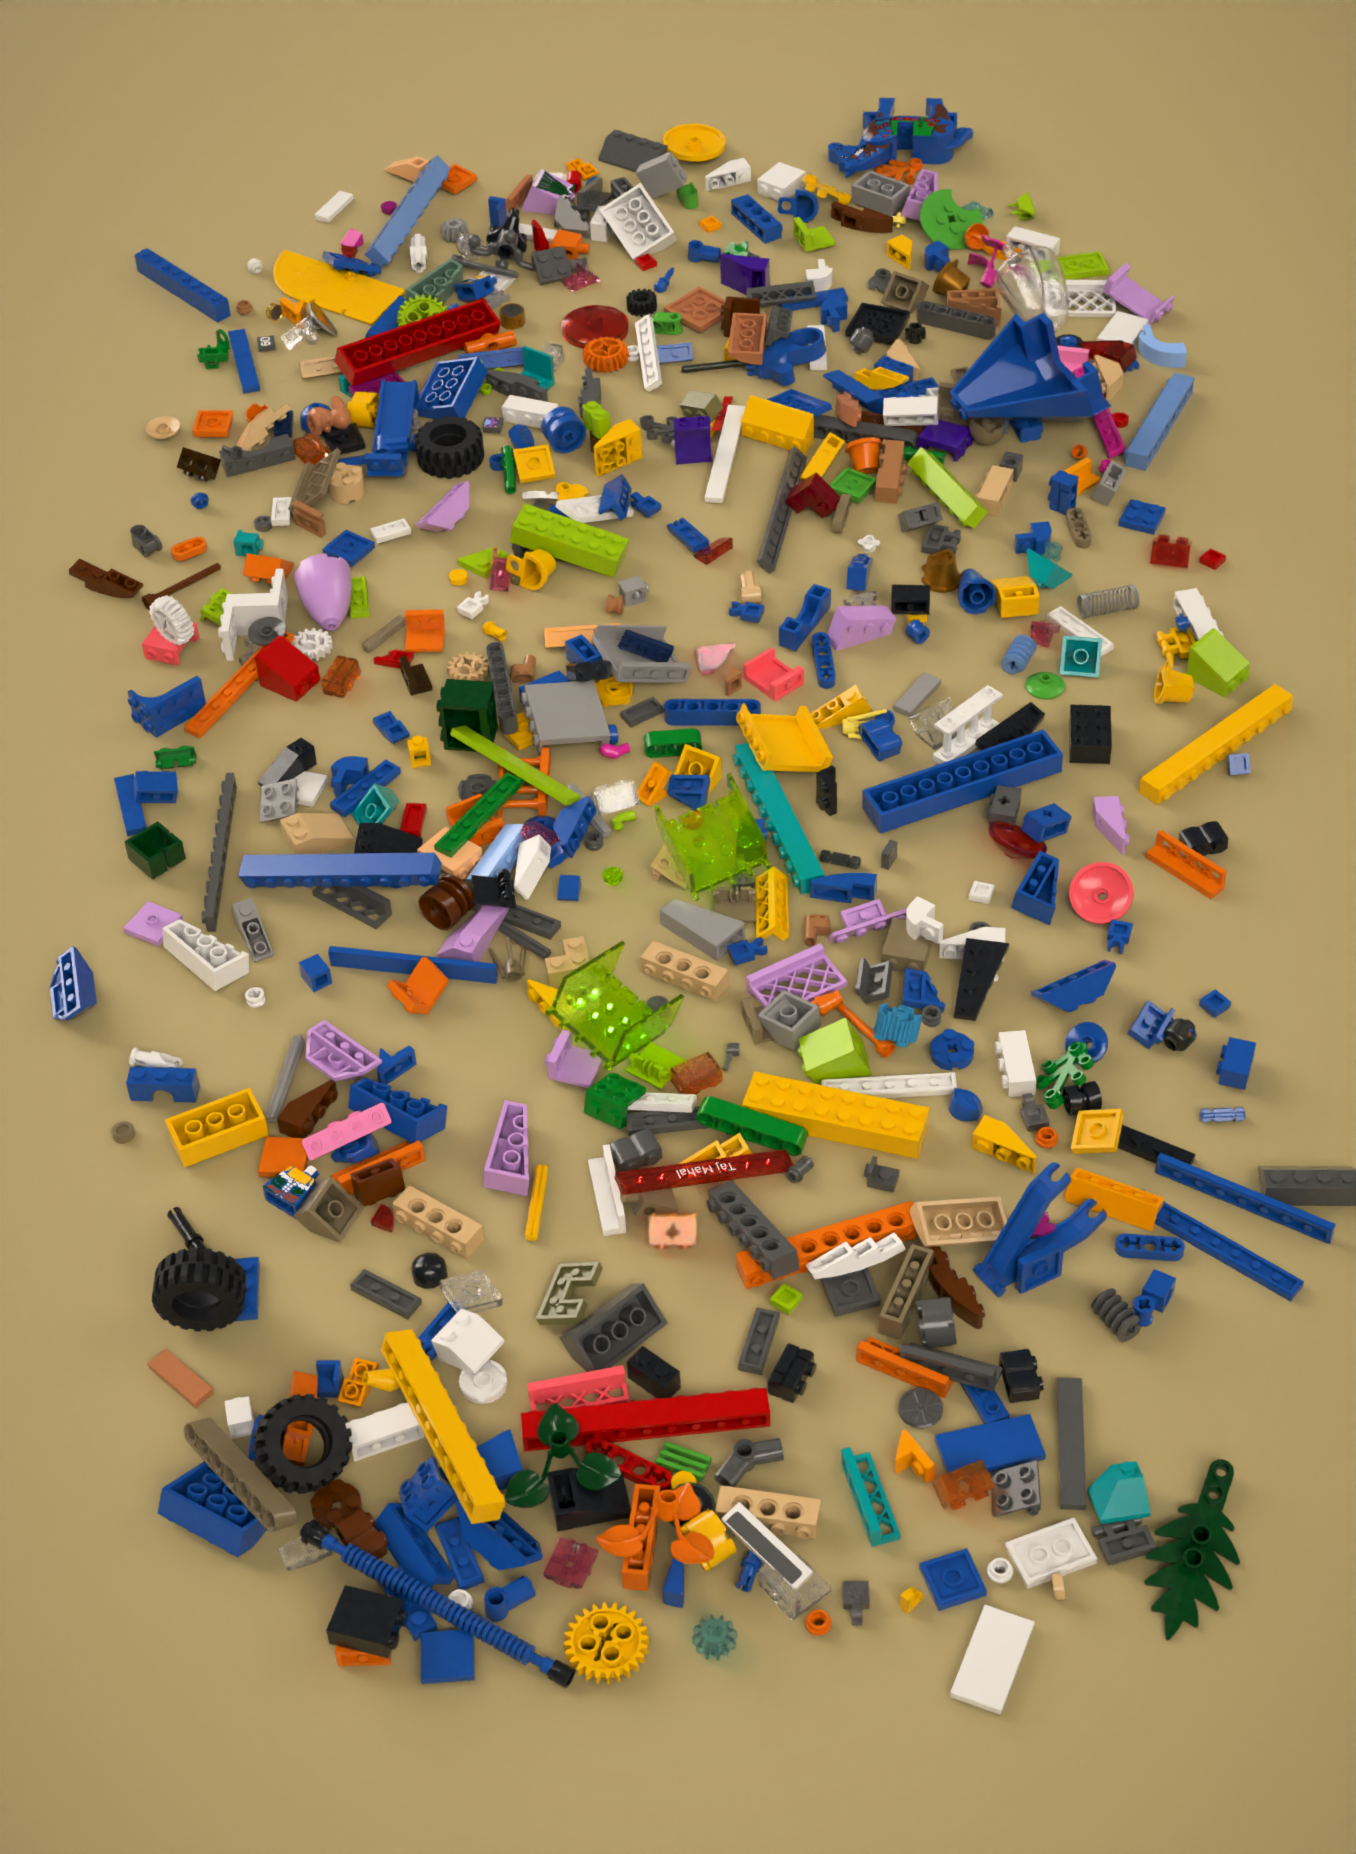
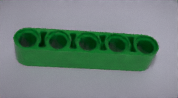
[696,1096,808,1156]

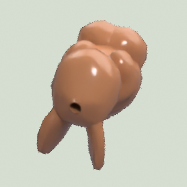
[307,396,351,437]

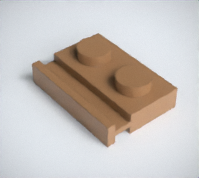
[292,500,326,538]

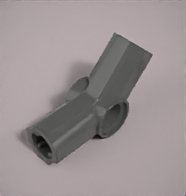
[715,1438,784,1487]

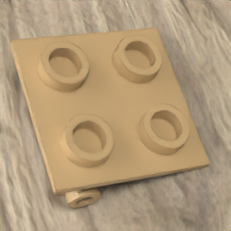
[650,838,702,890]

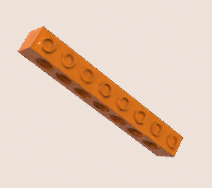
[736,1201,919,1289]

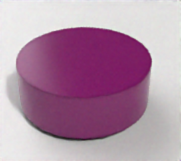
[381,201,397,215]

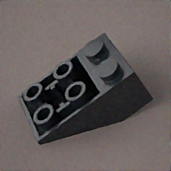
[547,1468,631,1532]

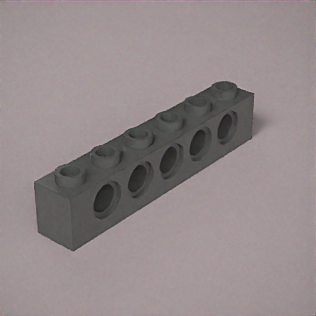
[706,1180,799,1280]

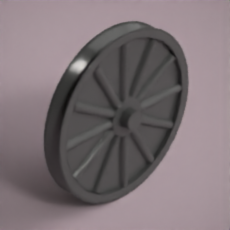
[898,1388,943,1428]

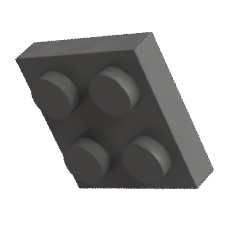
[531,246,572,285]
[821,1267,881,1317]

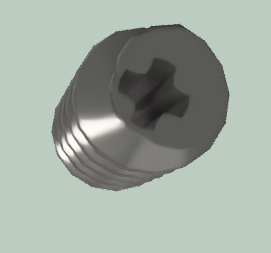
[1091,1288,1141,1342]

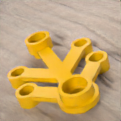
[802,174,852,205]

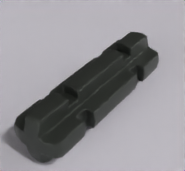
[820,850,861,869]

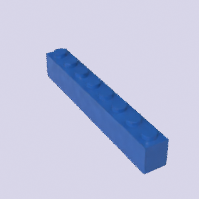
[134,248,231,323]

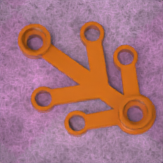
[873,158,923,184]

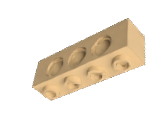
[640,941,729,1001]
[392,1185,484,1258]
[715,1485,821,1539]

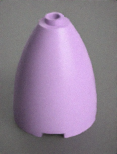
[294,554,352,631]

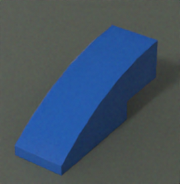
[810,873,877,904]

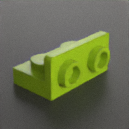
[199,588,232,626]

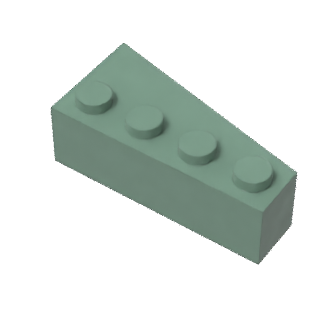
[406,258,463,311]

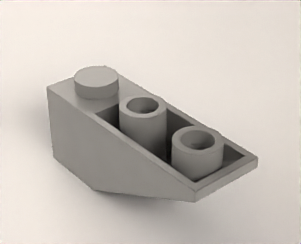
[232,898,274,962]

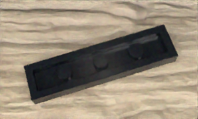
[1118,1125,1196,1165]

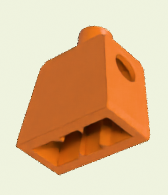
[549,229,590,260]

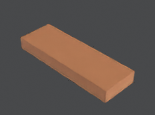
[506,174,533,213]
[147,1349,214,1409]

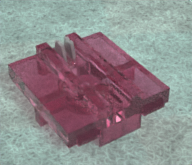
[543,1537,599,1589]

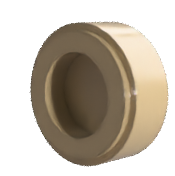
[1051,1573,1066,1601]

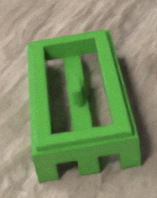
[656,1441,712,1482]

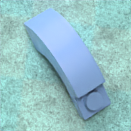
[1138,324,1187,368]

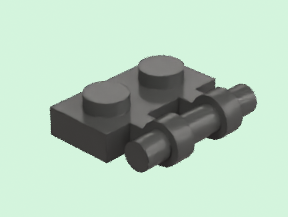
[921,524,961,554]
[1091,1518,1156,1566]

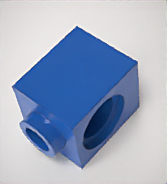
[1142,1269,1176,1313]

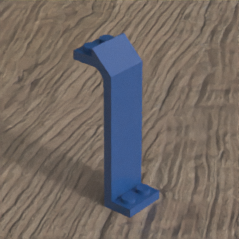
[365,379,419,476]

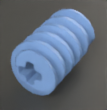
[1001,635,1037,674]

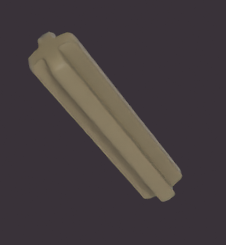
[362,615,406,653]

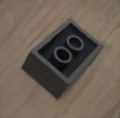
[354,823,423,854]

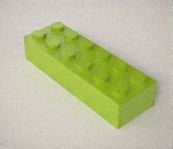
[510,503,629,578]

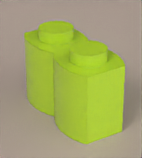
[582,401,611,439]

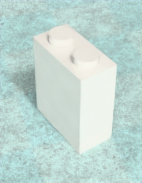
[757,162,805,203]

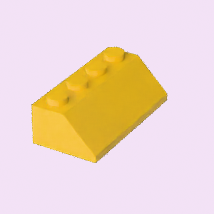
[741,395,814,454]

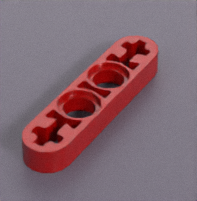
[585,1437,672,1491]

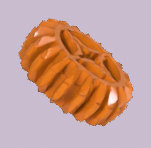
[583,336,629,373]

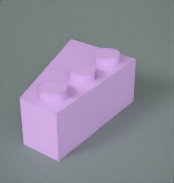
[827,606,896,651]

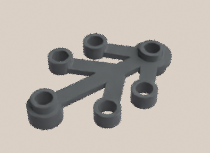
[640,415,677,443]

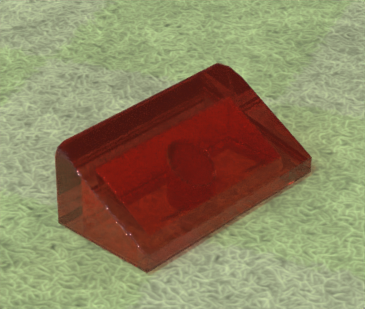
[694,537,733,565]

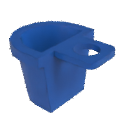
[778,188,819,223]

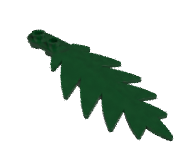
[1144,1459,1240,1640]

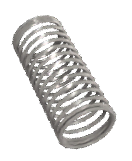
[1077,584,1140,619]

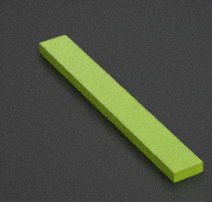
[450,726,581,806]

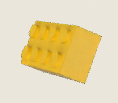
[165,1087,269,1168]

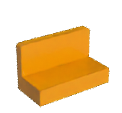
[1064,457,1101,496]

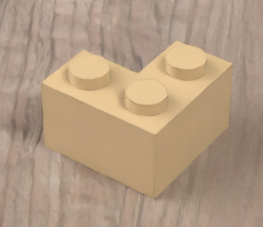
[545,936,592,990]

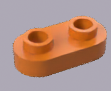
[171,537,207,561]

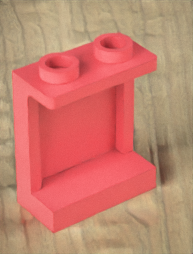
[142,622,199,666]
[744,648,804,702]

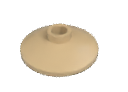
[145,416,180,439]

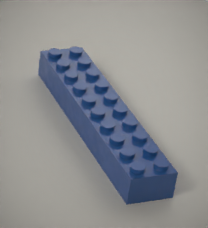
[862,729,1063,834]

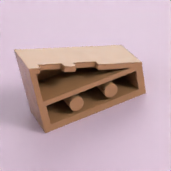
[946,288,1001,325]
[875,439,907,504]

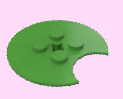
[920,189,983,250]

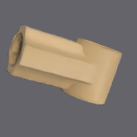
[740,571,761,604]

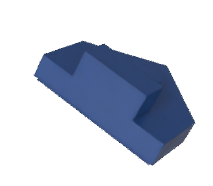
[330,1133,380,1163]

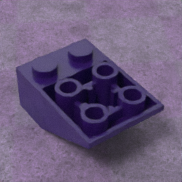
[720,253,770,295]

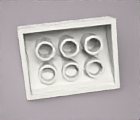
[599,183,677,260]

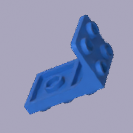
[128,676,206,738]

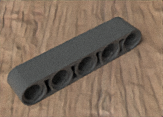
[917,301,996,339]

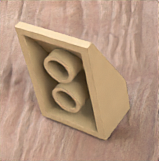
[280,813,355,854]

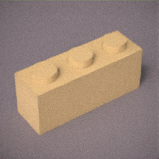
[975,465,1014,516]

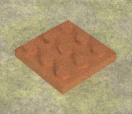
[664,286,725,333]

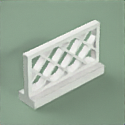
[1046,280,1116,317]

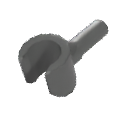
[222,446,242,460]
[722,1043,740,1071]

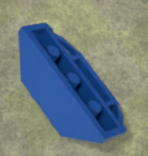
[50,946,97,1021]
[1031,960,1116,1012]
[456,1499,543,1571]

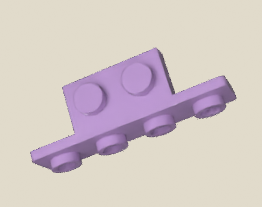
[828,899,907,943]

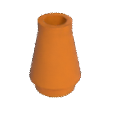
[810,990,844,1017]

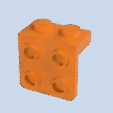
[387,957,449,1015]

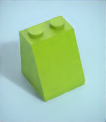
[1187,628,1250,697]
[798,1017,872,1084]

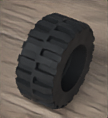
[415,416,484,479]
[152,1248,247,1332]
[252,1394,353,1494]

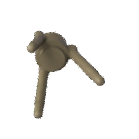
[488,936,526,982]

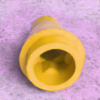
[362,1368,399,1393]

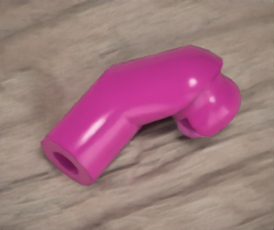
[599,743,630,759]

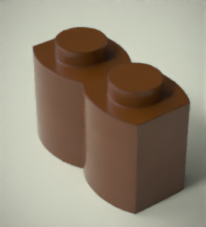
[334,1508,389,1559]

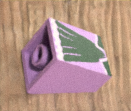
[521,169,576,215]

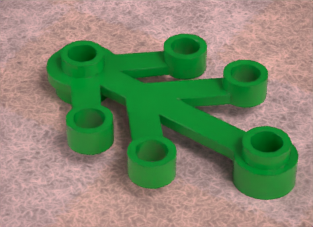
[1036,1042,1095,1109]

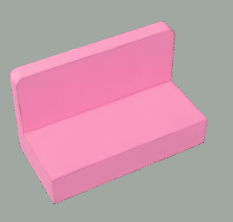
[1058,346,1089,374]

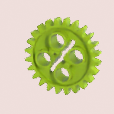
[397,294,448,327]

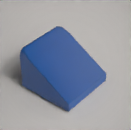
[557,875,581,901]

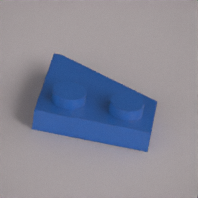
[902,968,945,1013]

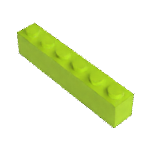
[908,447,988,529]

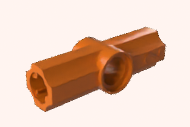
[463,330,517,354]

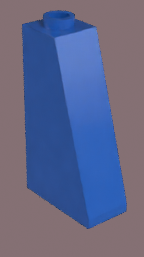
[439,1429,523,1503]

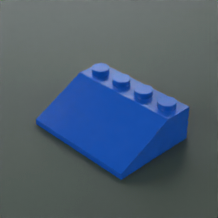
[414,357,488,419]
[157,1461,267,1557]

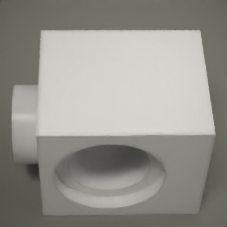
[225,1396,254,1439]

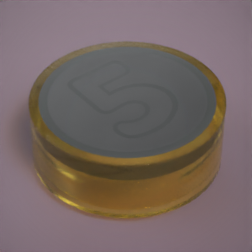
[266,303,283,321]

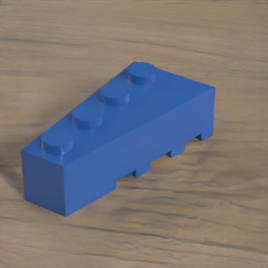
[348,1078,447,1143]

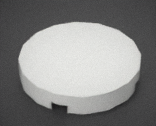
[522,491,558,502]
[459,1360,508,1404]

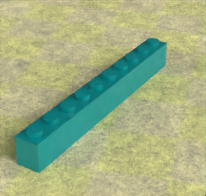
[732,742,825,895]

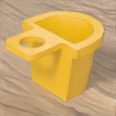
[506,549,556,591]
[1153,656,1195,704]

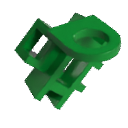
[197,329,230,369]

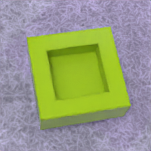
[770,1283,803,1316]

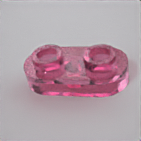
[521,821,560,846]

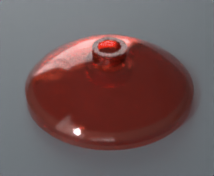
[988,821,1047,859]

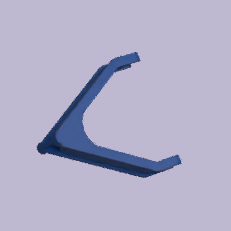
[973,1162,1107,1297]

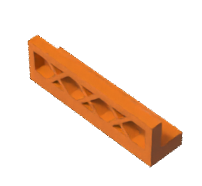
[1146,830,1227,899]
[331,1140,425,1194]
[856,1336,955,1399]

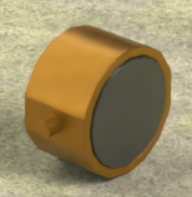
[499,303,525,330]

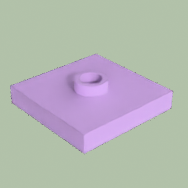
[123,901,183,947]

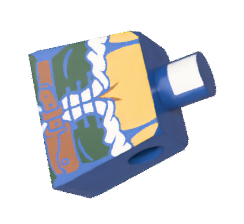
[454,275,497,301]
[263,1165,319,1219]

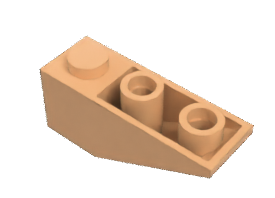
[385,156,428,182]

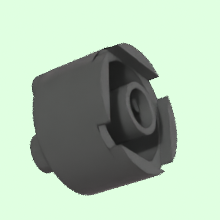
[916,1297,957,1348]

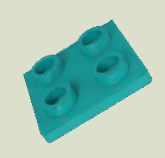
[520,346,555,391]

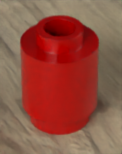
[566,170,582,193]

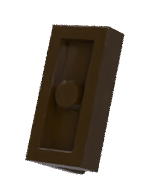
[399,656,433,696]

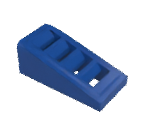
[663,1557,684,1608]

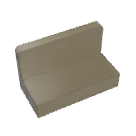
[741,997,774,1045]

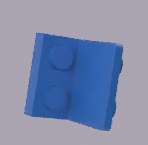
[399,1456,458,1532]

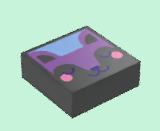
[483,417,503,433]

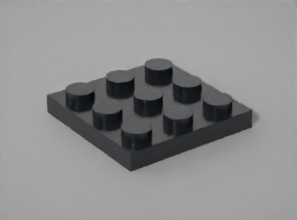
[846,302,910,345]

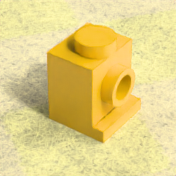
[407,735,431,768]

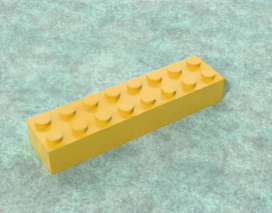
[742,1071,930,1159]

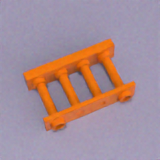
[497,748,551,818]

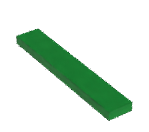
[434,772,524,858]

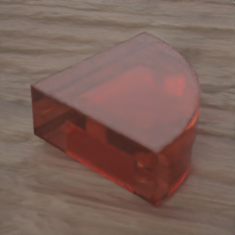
[341,245,358,259]
[371,1204,394,1233]

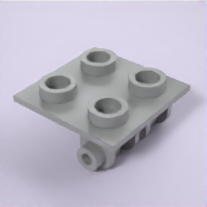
[259,778,299,823]

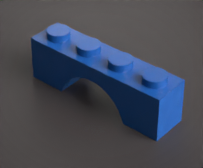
[779,584,831,651]

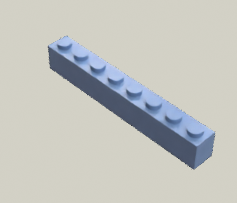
[1123,373,1195,471]

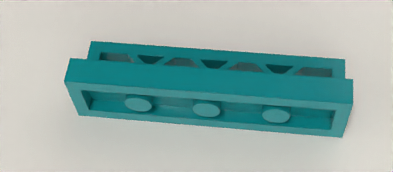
[841,1447,901,1547]

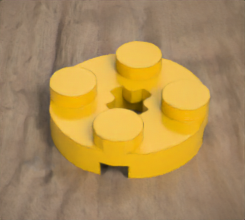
[595,674,633,707]

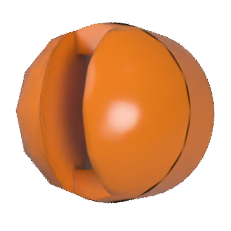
[1072,444,1088,459]

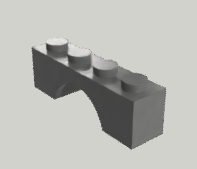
[219,434,296,477]

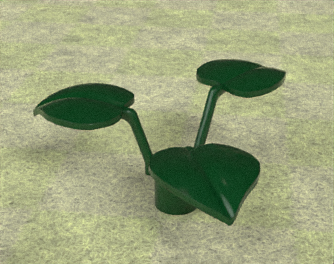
[504,1402,621,1508]

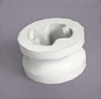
[627,345,640,361]
[245,987,266,1008]

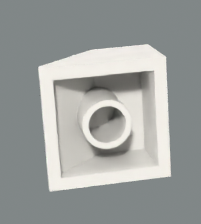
[431,1308,505,1375]

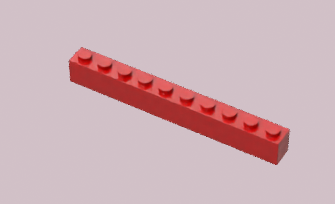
[521,1388,770,1452]

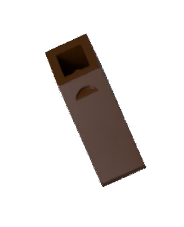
[277,1079,338,1138]

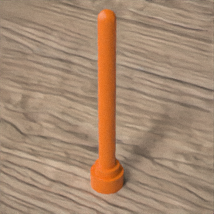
[835,1003,895,1058]

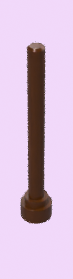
[142,563,221,610]

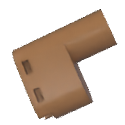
[510,655,536,683]
[804,914,831,946]

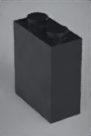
[326,1585,409,1659]

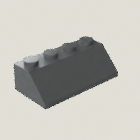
[598,130,668,172]
[1258,1166,1356,1206]
[560,1283,668,1372]

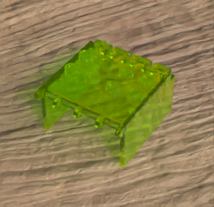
[654,773,771,901]
[545,941,684,1071]

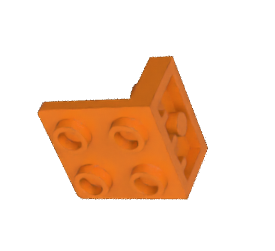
[405,609,445,653]

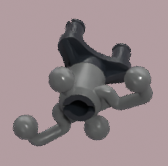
[468,208,536,271]

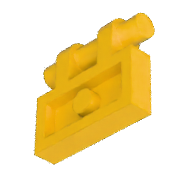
[1156,627,1196,660]

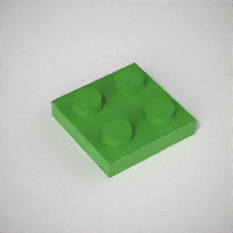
[829,467,877,503]

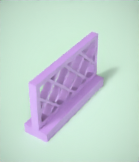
[746,943,847,1008]

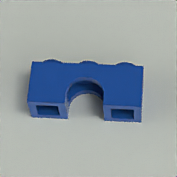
[126,1067,200,1103]

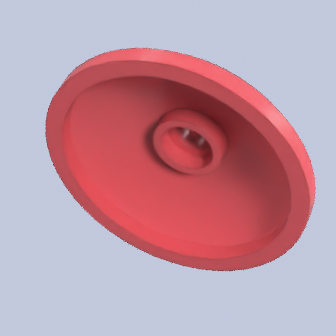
[1069,862,1134,924]

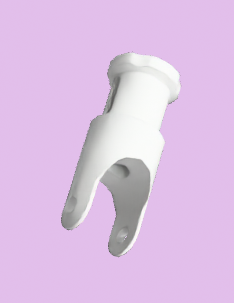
[129,1047,183,1068]

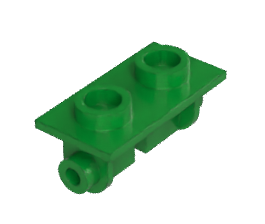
[154,745,196,770]

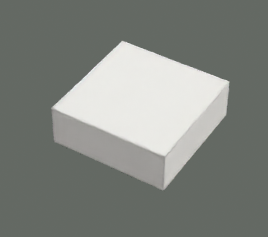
[969,881,995,904]

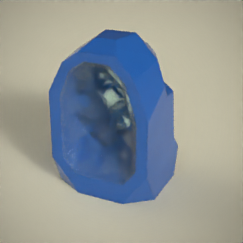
[508,424,534,449]

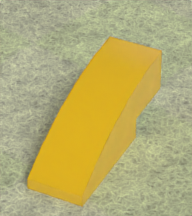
[854,367,909,390]
[678,1133,755,1182]

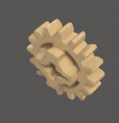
[447,652,489,681]

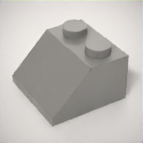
[757,990,821,1051]

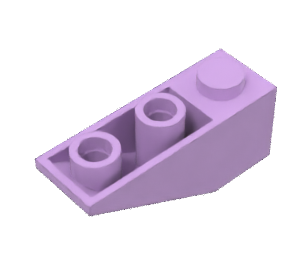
[1092,796,1129,854]

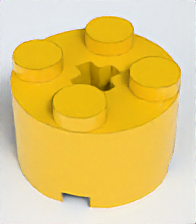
[347,392,380,428]
[680,1509,737,1572]

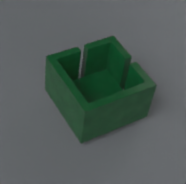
[124,821,186,879]

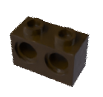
[177,447,221,481]

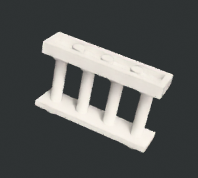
[932,685,1003,764]

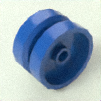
[541,407,586,453]

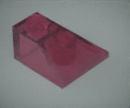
[693,643,736,675]

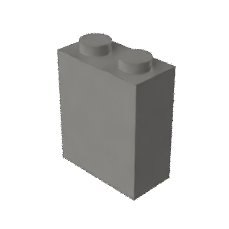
[636,151,688,199]

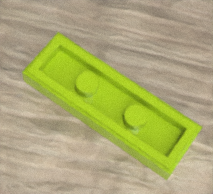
[349,576,370,619]

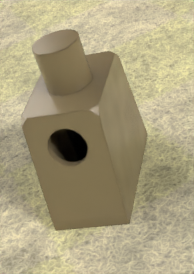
[620,1176,679,1224]

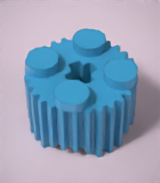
[874,1003,923,1047]

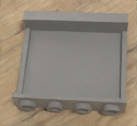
[592,624,692,683]
[521,680,611,754]

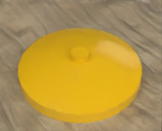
[663,124,726,162]

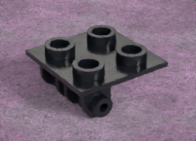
[471,869,516,908]

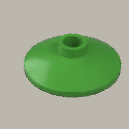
[1025,672,1065,699]

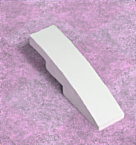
[805,1233,906,1279]

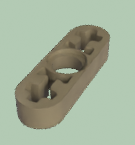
[832,493,852,533]
[1066,508,1092,548]

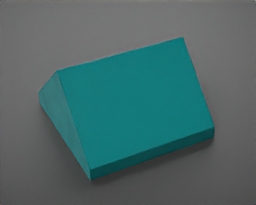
[1059,635,1102,678]

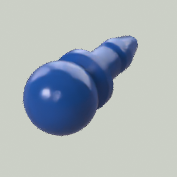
[654,267,674,293]

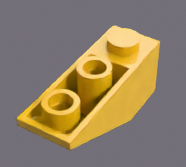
[800,432,845,480]
[810,685,872,729]
[526,979,586,1031]
[972,1115,1037,1173]

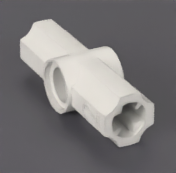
[410,234,427,273]

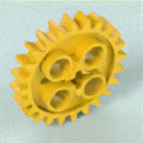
[564,1602,649,1685]

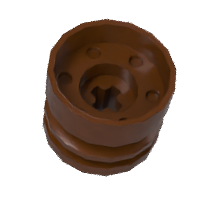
[418,874,475,930]

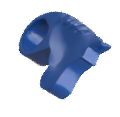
[746,327,826,386]

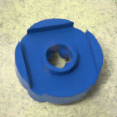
[930,1029,974,1070]

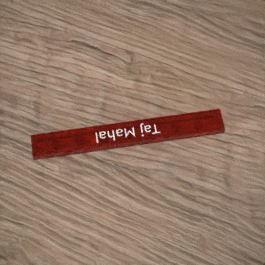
[614,1149,794,1195]

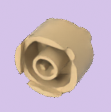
[328,462,365,504]

